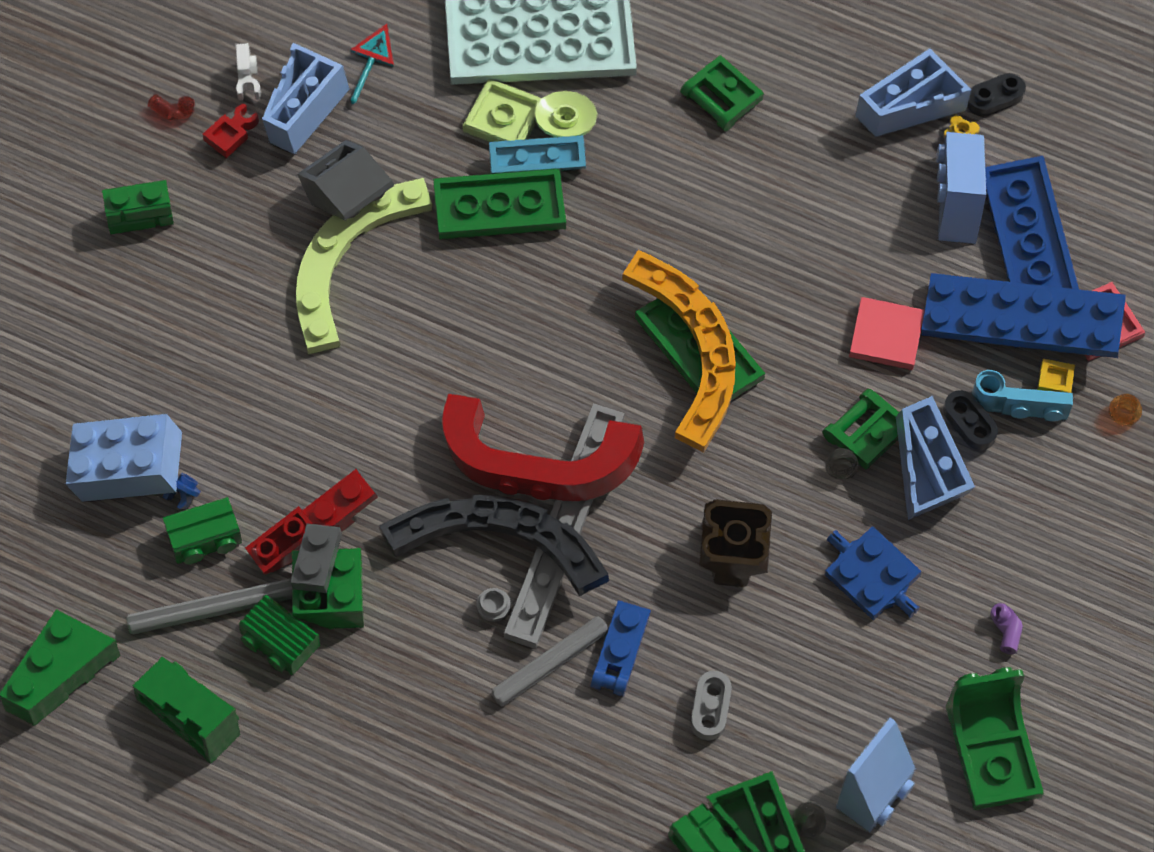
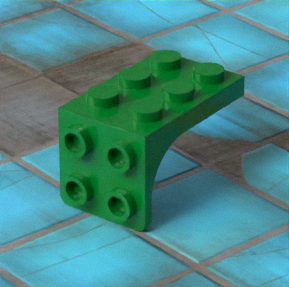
[945,667,1044,810]

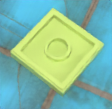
[463,79,542,142]

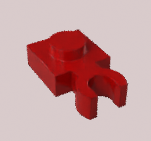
[203,103,259,158]

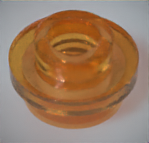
[1109,394,1142,426]

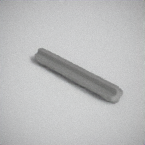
[491,616,608,706]

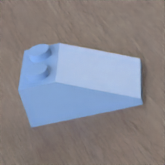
[836,718,916,832]

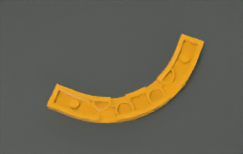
[622,249,736,453]

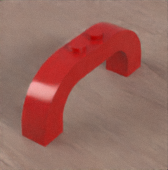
[442,394,644,501]

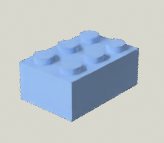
[66,414,182,502]

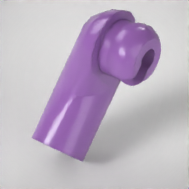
[991,603,1023,654]

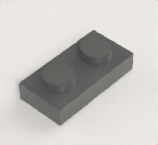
[291,523,342,593]

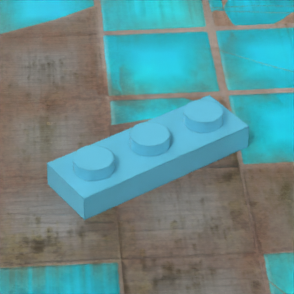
[489,135,586,174]

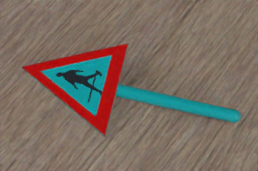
[350,24,394,104]

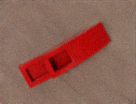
[245,469,378,575]

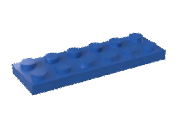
[985,155,1079,289]
[922,273,1126,358]

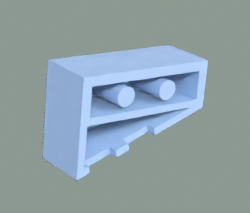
[262,43,349,155]
[937,132,986,244]

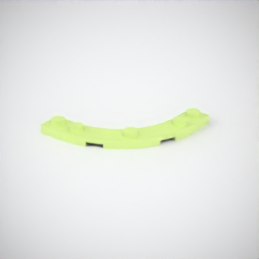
[296,178,432,354]

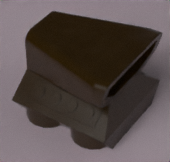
[699,499,772,587]

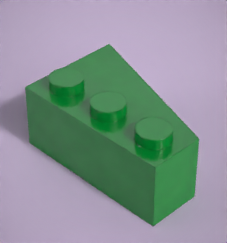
[0,609,120,726]
[132,657,241,764]
[706,771,805,852]

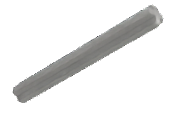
[127,579,292,634]

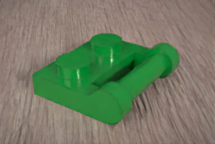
[680,55,764,132]
[822,388,899,470]

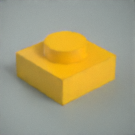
[1037,359,1075,393]

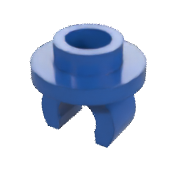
[163,473,201,510]

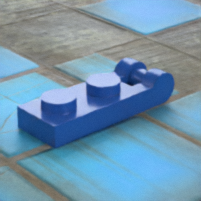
[590,600,651,697]

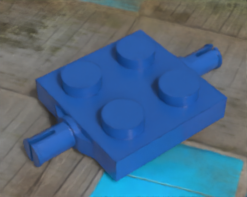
[825,526,922,620]

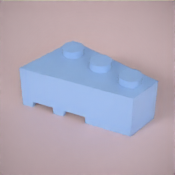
[855,49,971,137]
[896,396,975,520]

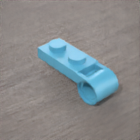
[971,370,1073,421]

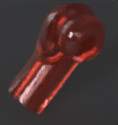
[148,94,195,121]

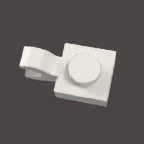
[236,43,261,101]

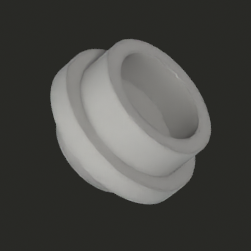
[476,588,511,622]

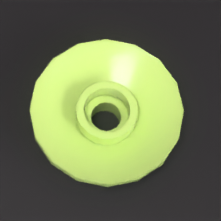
[535,91,597,137]

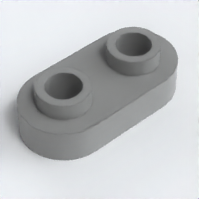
[691,671,732,740]

